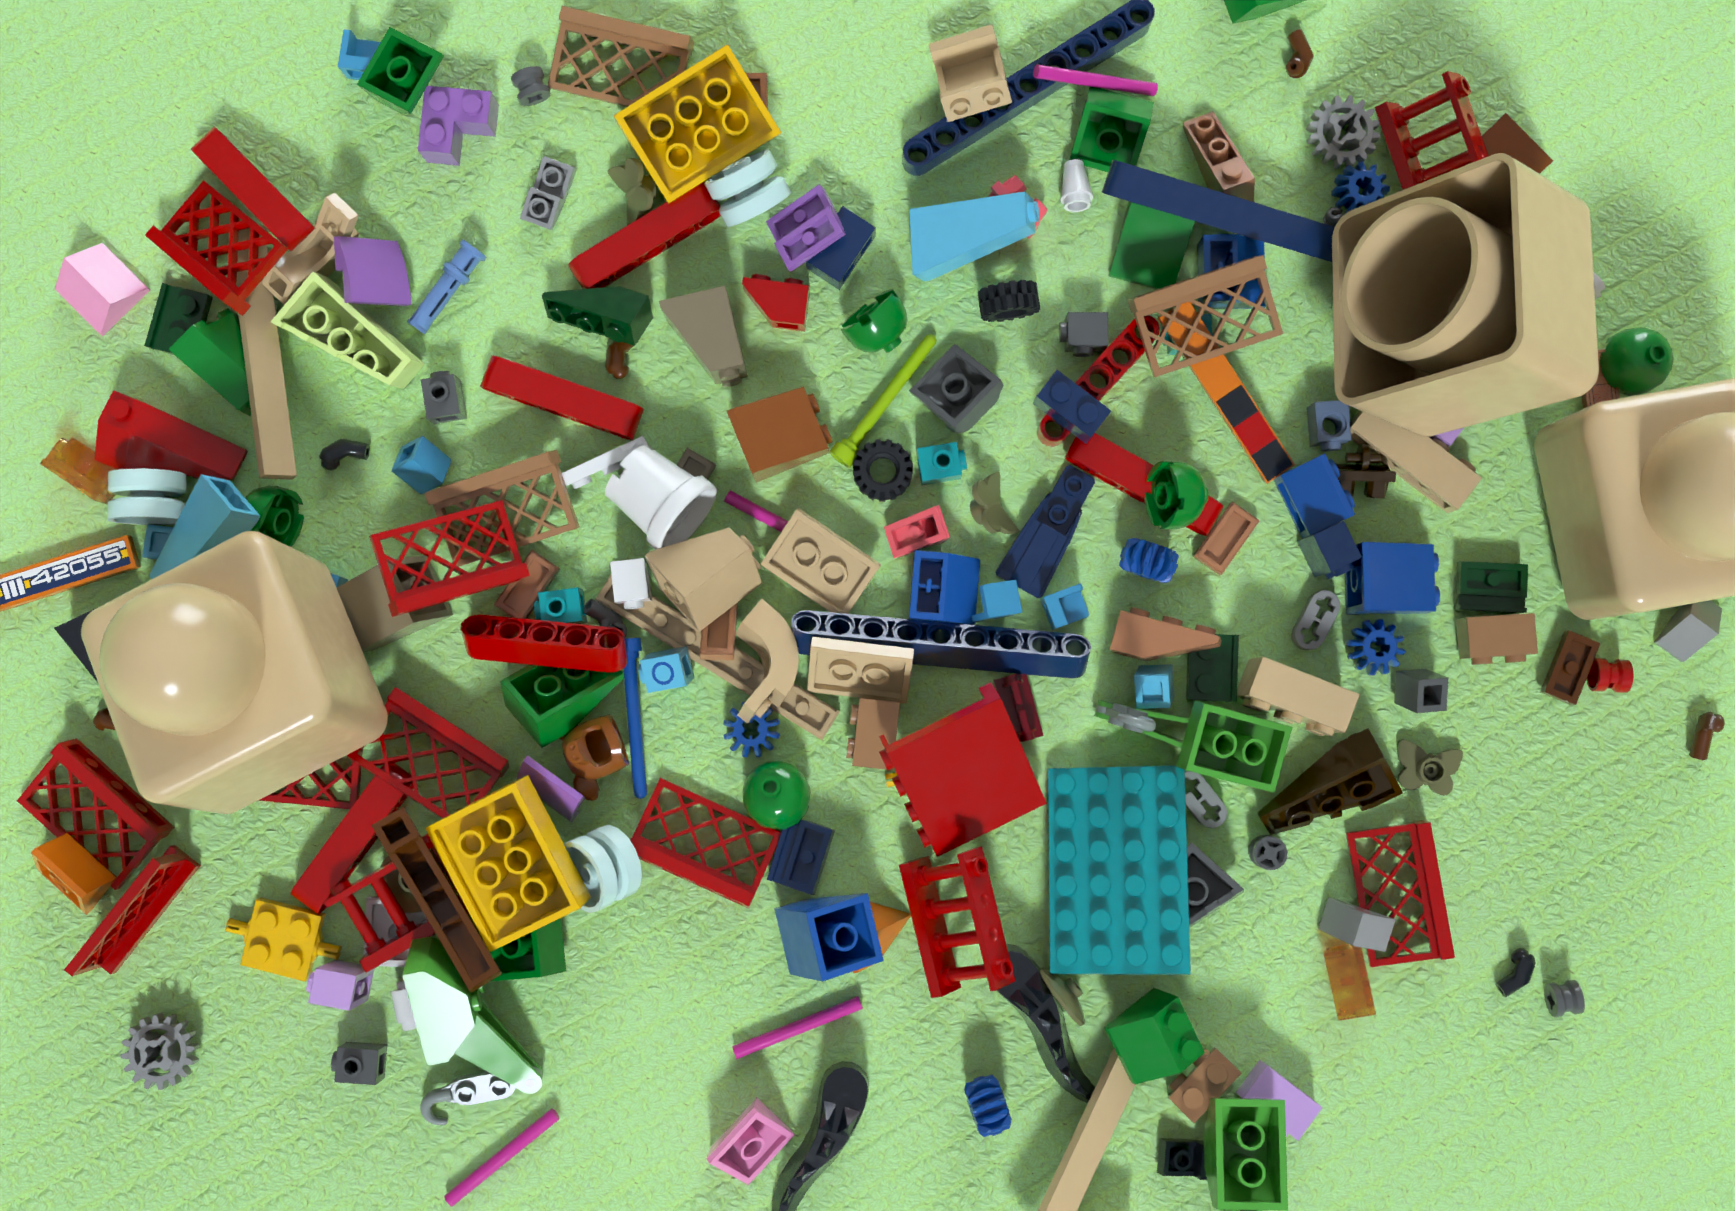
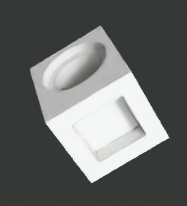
[610,558,652,610]

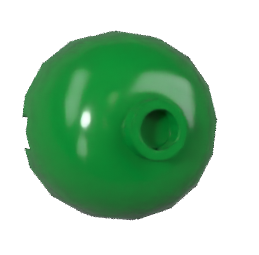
[841,289,908,353]
[1600,327,1674,396]
[1145,461,1208,529]
[245,485,304,547]
[743,761,811,830]

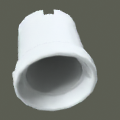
[605,445,717,550]

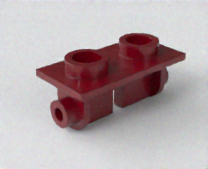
[993,674,1044,742]

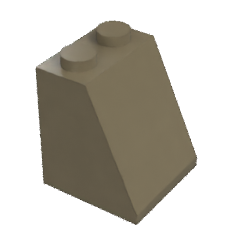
[659,286,748,387]
[337,555,453,653]

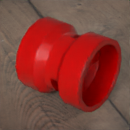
[1587,658,1634,693]

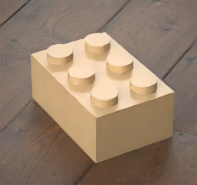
[1237,657,1360,737]

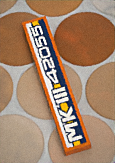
[0,535,141,612]

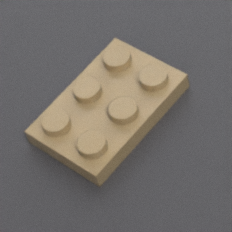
[760,508,881,614]
[807,637,914,704]

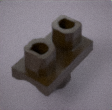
[1336,444,1396,498]

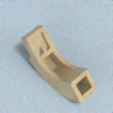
[262,193,360,305]
[736,599,799,724]

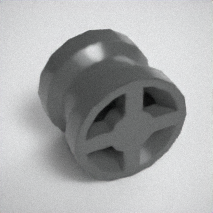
[511,66,551,106]
[1248,835,1288,870]
[1544,979,1585,1017]

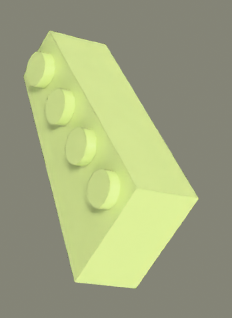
[271,271,424,389]

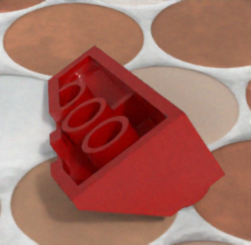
[94,390,248,481]

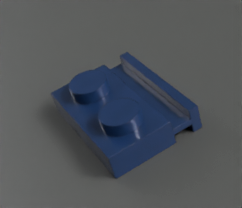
[767,819,835,895]

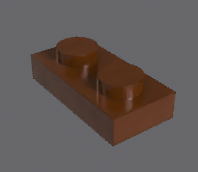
[1540,630,1600,705]

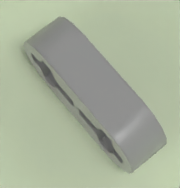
[1291,590,1340,650]
[1185,771,1227,828]

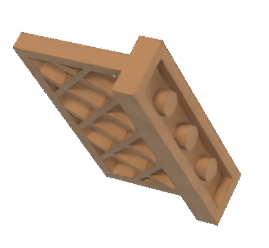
[548,6,694,107]
[1127,255,1283,377]
[424,450,580,567]

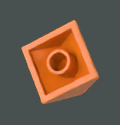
[31,833,116,915]

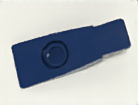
[995,465,1095,599]

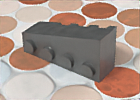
[1187,842,1244,927]

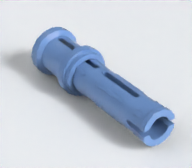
[407,239,487,334]

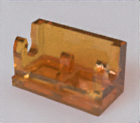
[40,437,117,505]
[1323,944,1376,1021]

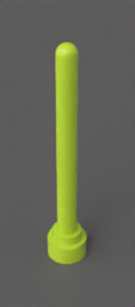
[829,334,937,468]

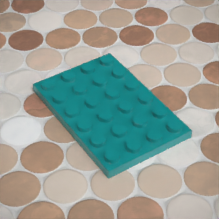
[1048,766,1191,975]

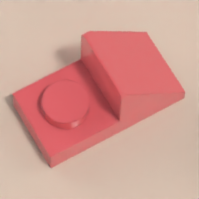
[884,505,950,558]

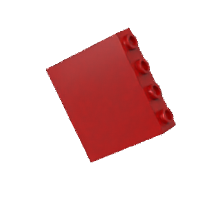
[879,682,1047,857]

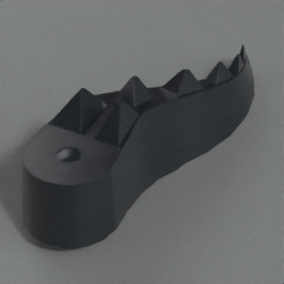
[986,944,1095,1103]
[772,1061,869,1211]

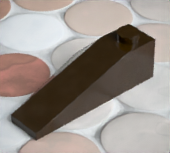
[1257,728,1403,835]

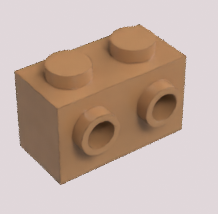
[1456,613,1538,665]
[846,698,900,770]
[1168,1047,1242,1123]

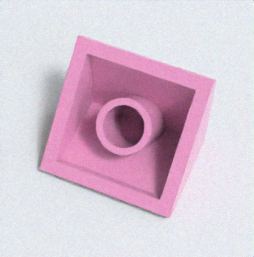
[55,243,150,336]
[706,1097,795,1185]

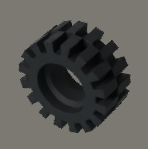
[977,280,1040,322]
[853,439,913,502]

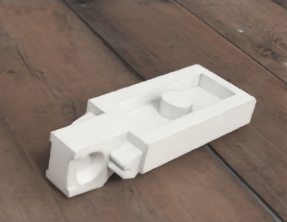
[561,436,649,489]

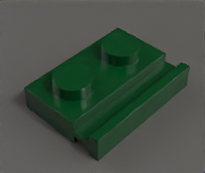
[144,283,213,355]
[1455,561,1528,614]
[1186,634,1239,702]

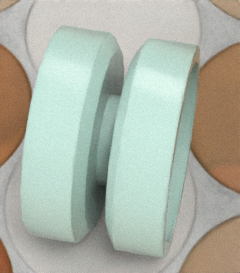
[704,149,791,227]
[108,468,186,525]
[564,825,642,913]

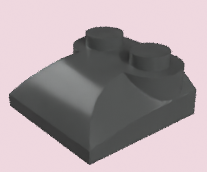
[909,344,1004,433]

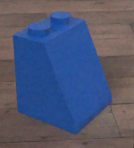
[1345,542,1440,615]
[774,893,884,982]

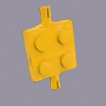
[225,897,342,982]

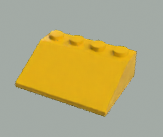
[614,44,781,204]
[425,775,591,952]

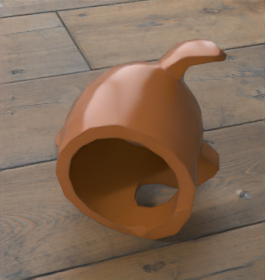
[559,714,629,801]

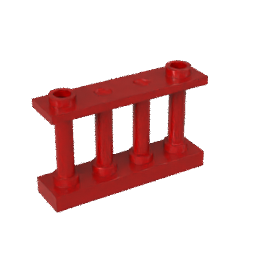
[1374,71,1488,190]
[324,833,469,973]
[899,846,1015,998]

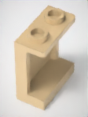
[929,24,1012,122]

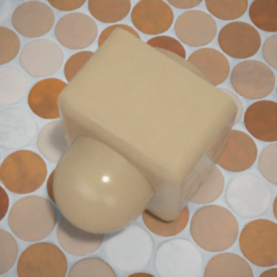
[1332,153,1599,437]
[1534,378,1735,620]
[81,531,388,814]

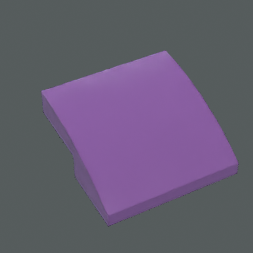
[766,184,846,272]
[334,236,411,306]
[517,755,586,823]

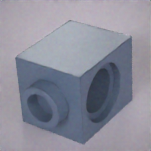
[1307,401,1351,452]

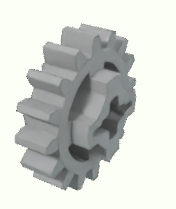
[1306,95,1381,169]
[120,1013,200,1090]

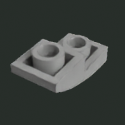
[520,156,577,230]

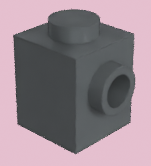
[1059,312,1108,357]
[421,371,467,424]
[1394,669,1449,713]
[331,1042,387,1085]

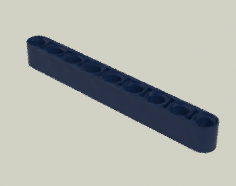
[902,0,1155,176]
[1102,159,1335,262]
[791,610,1091,679]

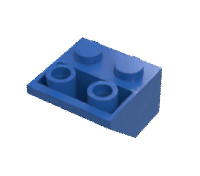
[1197,234,1265,310]
[1274,453,1355,539]
[908,550,980,625]

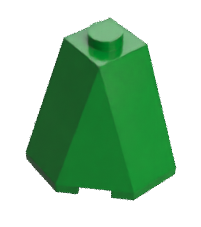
[169,308,251,416]

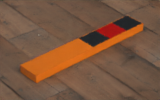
[1157,302,1295,484]

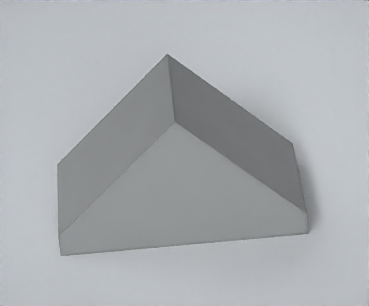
[1654,600,1722,662]
[1318,897,1396,952]

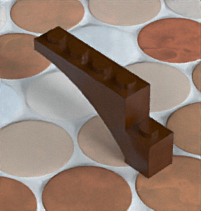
[371,807,502,993]

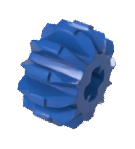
[1331,161,1390,215]
[1119,538,1179,583]
[1346,619,1406,676]
[723,701,780,757]
[964,1074,1011,1137]

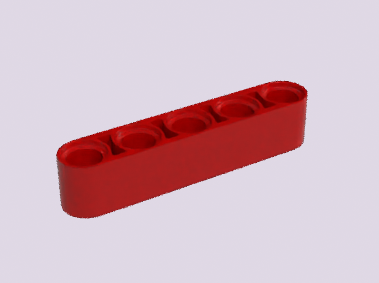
[191,126,315,252]
[568,182,721,289]
[1037,315,1160,447]
[480,355,644,440]
[1065,433,1223,536]
[461,614,628,673]
[291,763,414,914]

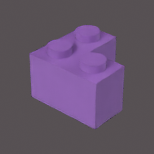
[418,86,499,166]

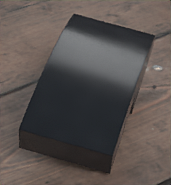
[1157,1138,1207,1180]

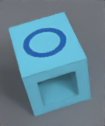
[638,646,695,693]

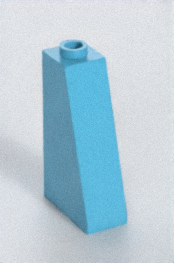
[909,191,1039,281]
[149,474,260,580]

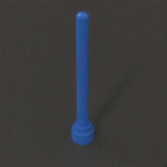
[623,638,647,799]

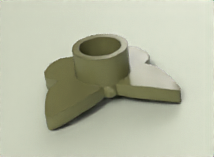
[608,158,656,225]
[970,472,1019,534]
[1397,740,1463,795]

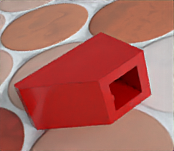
[742,274,810,332]

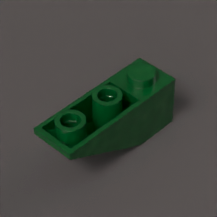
[542,286,653,346]

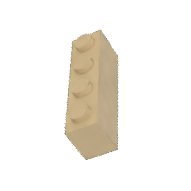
[1350,410,1482,513]

